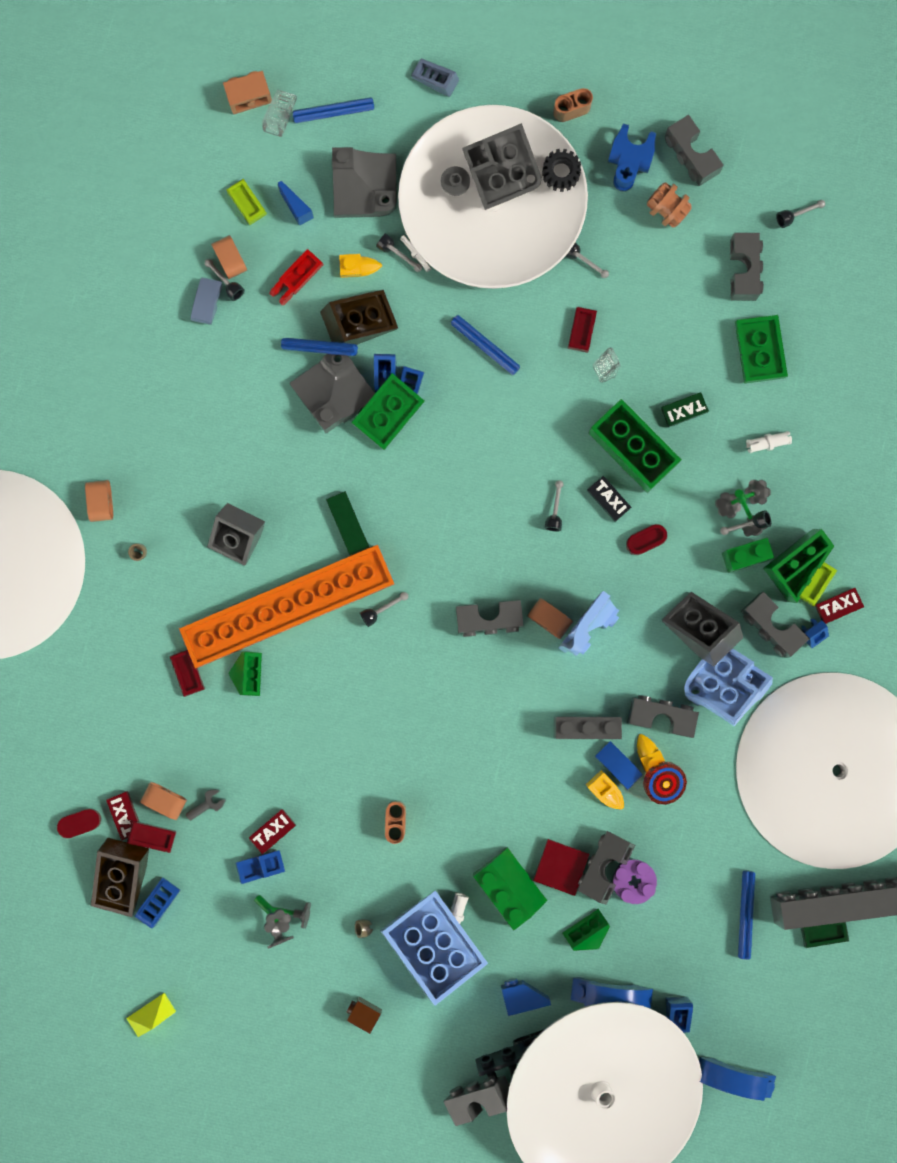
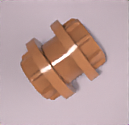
[647,182,692,228]

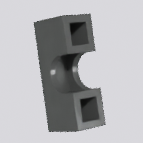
[665,114,724,186]
[730,232,764,301]
[741,592,809,658]
[456,600,523,637]
[627,695,699,738]
[554,717,622,739]
[578,831,636,905]
[443,1075,510,1126]

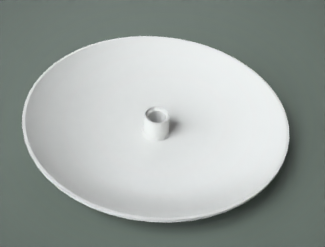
[398,105,588,289]
[0,470,85,659]
[736,673,897,869]
[506,1002,703,1163]

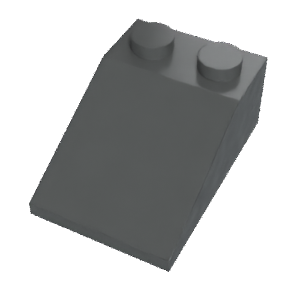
[662,592,743,667]

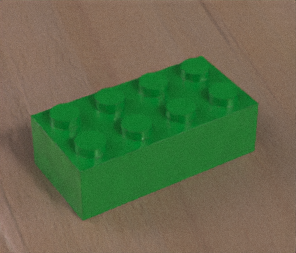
[588,399,682,494]

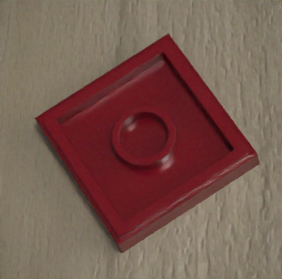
[533,839,589,896]

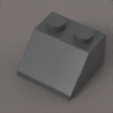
[207,503,265,566]

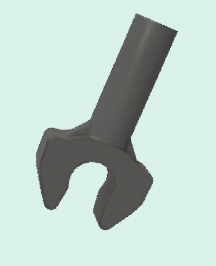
[186,789,226,821]

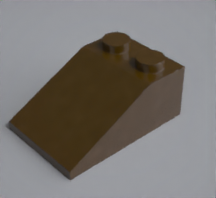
[320,289,398,345]
[91,838,149,917]

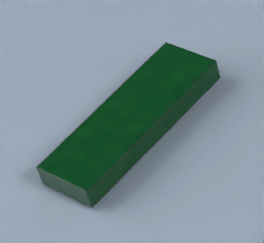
[326,491,370,556]

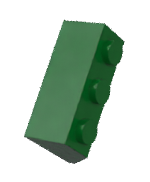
[473,847,547,931]

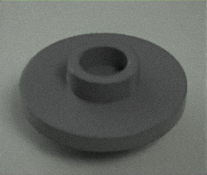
[441,166,470,196]

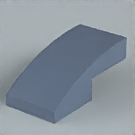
[191,277,222,325]

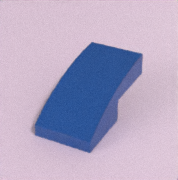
[595,741,643,790]
[235,850,285,884]

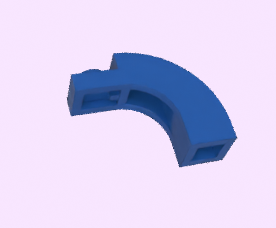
[571,977,653,1009]
[699,1057,776,1101]

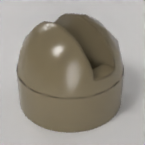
[128,543,147,561]
[355,919,373,938]

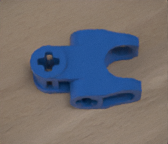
[608,123,656,191]

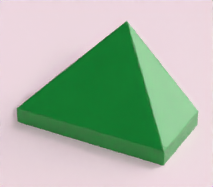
[228,652,262,696]
[562,908,610,951]

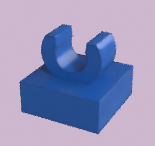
[801,619,829,648]

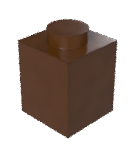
[346,996,382,1034]

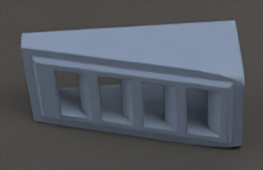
[411,58,459,97]

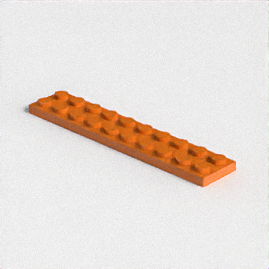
[179,545,395,668]

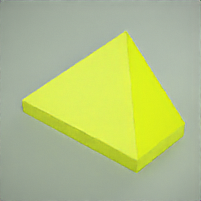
[126,993,176,1037]

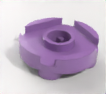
[612,859,657,904]

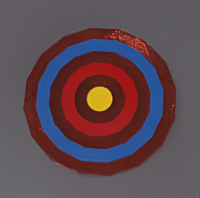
[643,761,687,805]

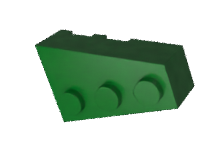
[763,529,834,603]

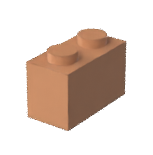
[223,71,273,115]

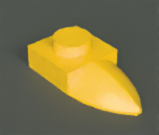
[339,254,382,278]
[637,734,668,779]
[585,770,624,809]

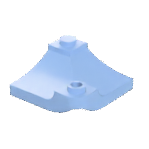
[559,591,619,656]
[684,649,773,727]

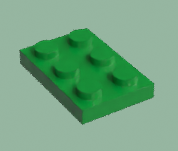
[735,315,788,384]
[351,373,425,450]

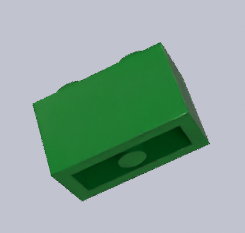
[722,537,774,573]

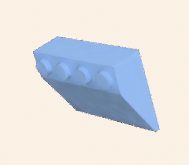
[380,891,488,1006]

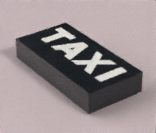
[587,476,632,522]

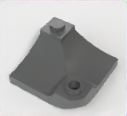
[462,123,541,210]
[332,147,397,218]
[289,354,375,433]

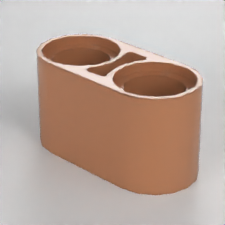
[553,88,593,122]
[211,235,248,279]
[85,480,114,522]
[527,598,573,639]
[140,782,187,820]
[385,800,406,844]

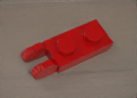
[269,249,324,306]

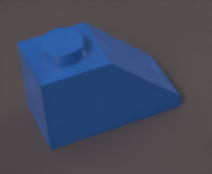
[501,978,551,1016]

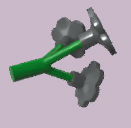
[715,479,771,537]
[254,895,311,949]

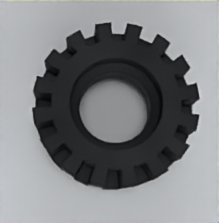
[542,149,581,192]

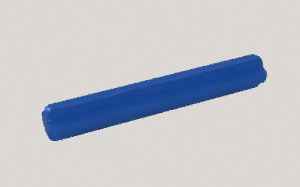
[293,97,374,123]
[451,315,520,375]
[281,338,358,356]
[738,871,755,960]

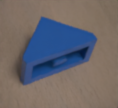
[374,354,397,393]
[665,997,693,1033]

